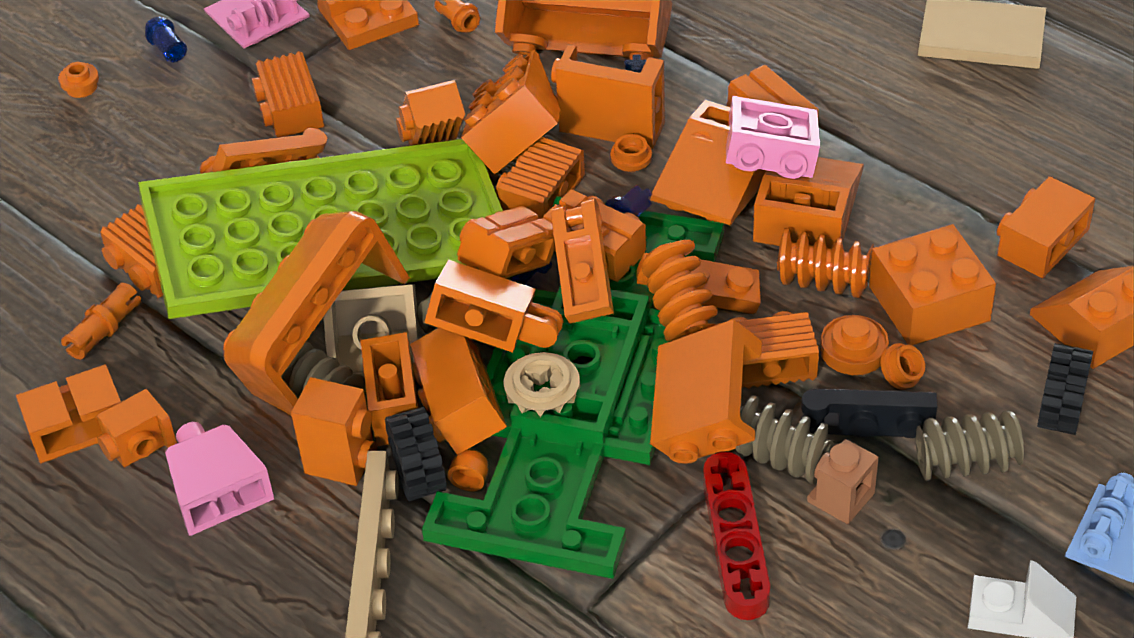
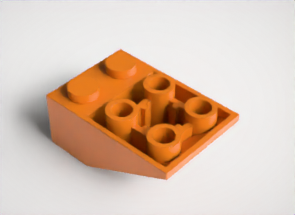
[461,50,561,175]
[650,100,767,225]
[753,157,864,249]

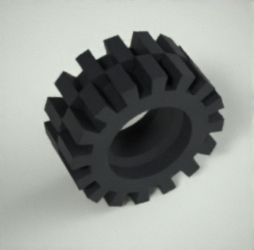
[1037,343,1093,435]
[385,407,447,501]

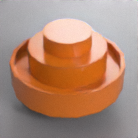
[820,315,889,375]

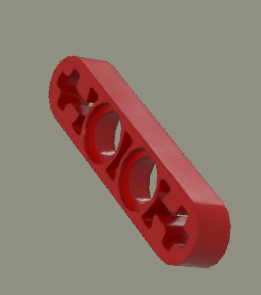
[703,452,770,620]

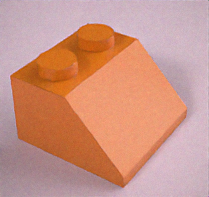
[1030,266,1134,369]

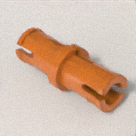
[61,283,141,360]

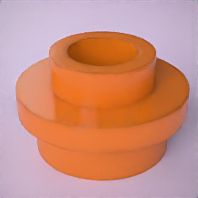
[58,62,99,98]
[610,134,652,172]
[881,343,925,390]

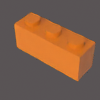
[410,328,507,455]

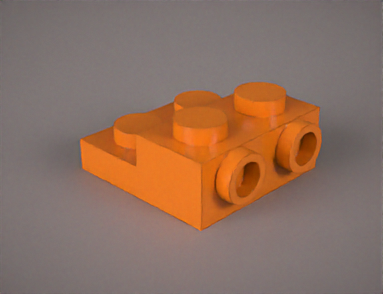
[317,0,419,50]

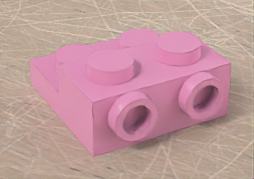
[726,96,820,179]

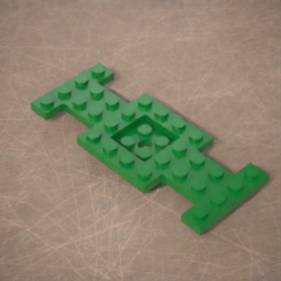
[422,196,724,579]

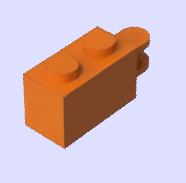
[424,260,563,353]

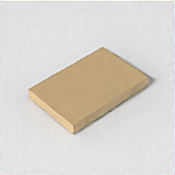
[918,0,1046,69]

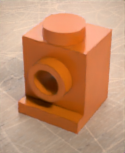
[97,389,177,468]

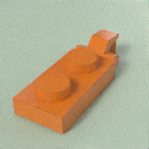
[637,253,761,314]

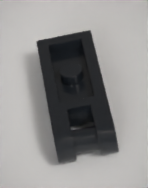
[800,389,938,438]

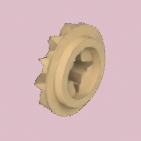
[504,352,580,417]

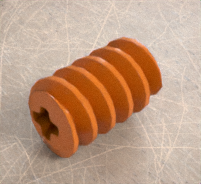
[777,228,874,298]
[641,240,718,342]

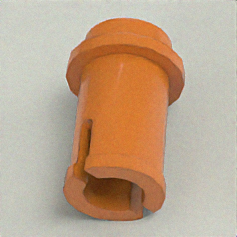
[434,0,480,33]

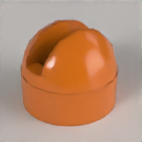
[447,449,489,491]

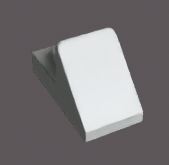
[968,560,1076,638]

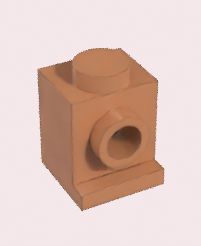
[807,439,879,524]

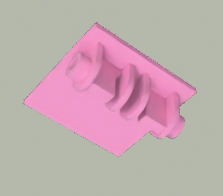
[204,0,310,48]

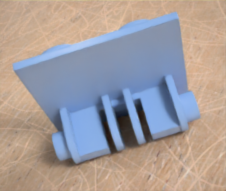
[1065,473,1134,583]

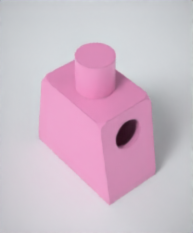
[165,422,274,536]

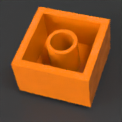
[869,224,996,345]

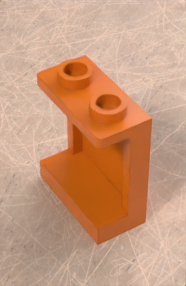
[551,45,665,149]
[650,319,762,464]

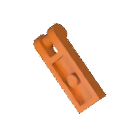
[211,128,328,172]
[551,198,614,324]

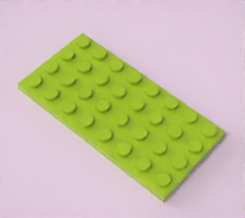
[138,139,503,319]

